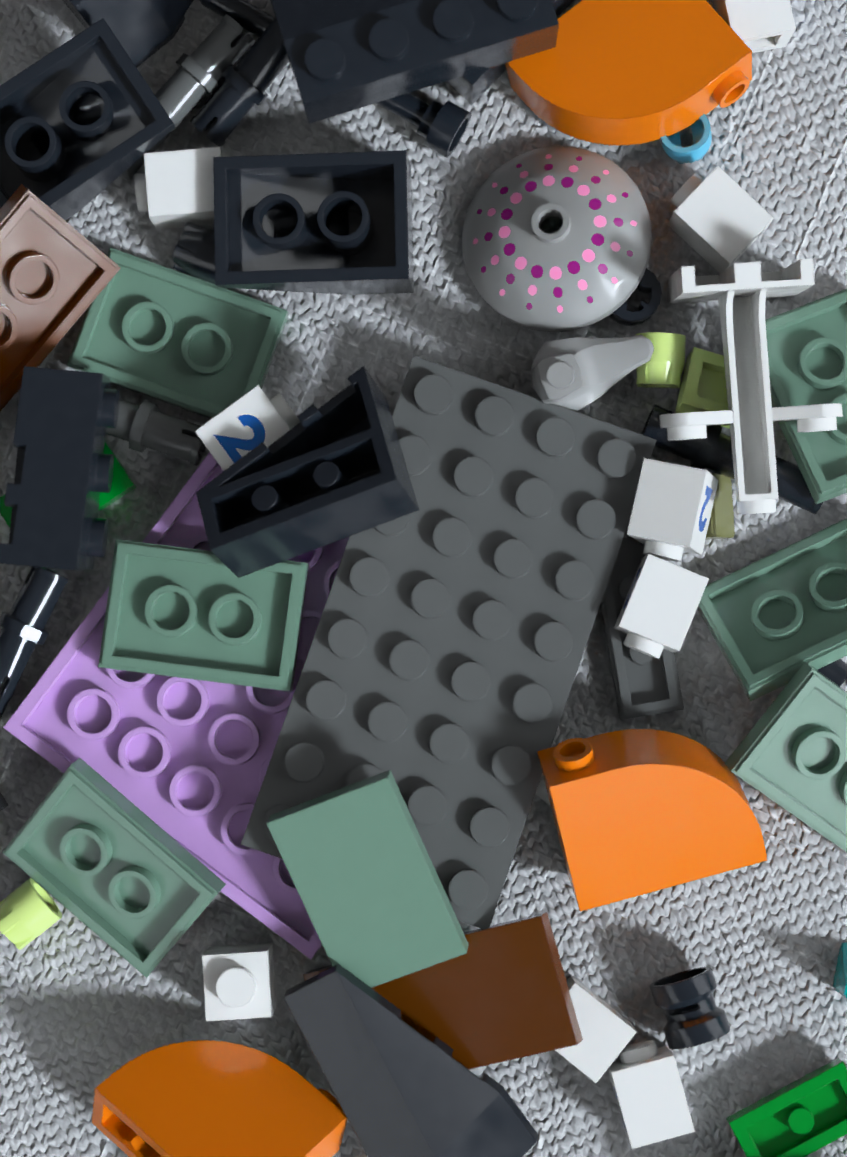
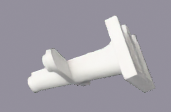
[659,258,843,514]

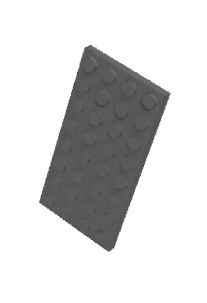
[241,355,657,929]

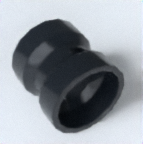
[650,966,730,1050]

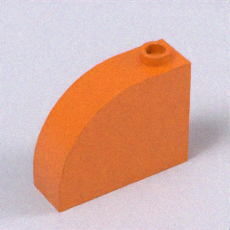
[505,0,752,145]
[537,729,767,912]
[92,1040,347,1157]

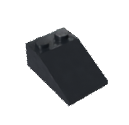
[0,18,175,220]
[213,150,414,295]

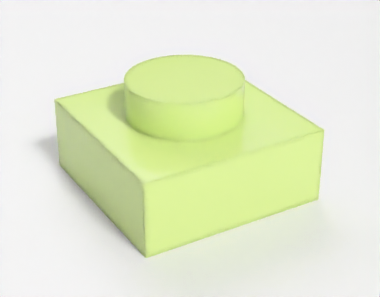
[675,347,730,429]

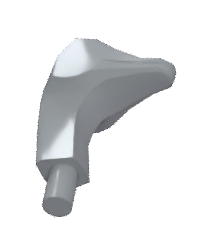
[531,335,654,412]

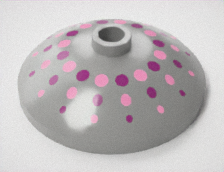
[462,146,652,332]

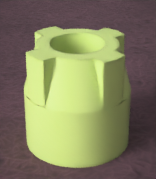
[635,332,686,388]
[0,878,62,950]

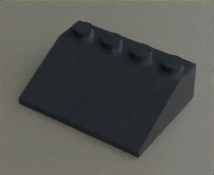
[270,0,559,124]

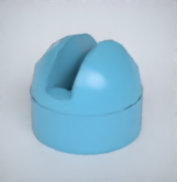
[661,114,712,164]

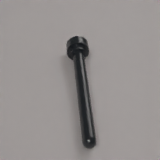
[200,0,472,158]

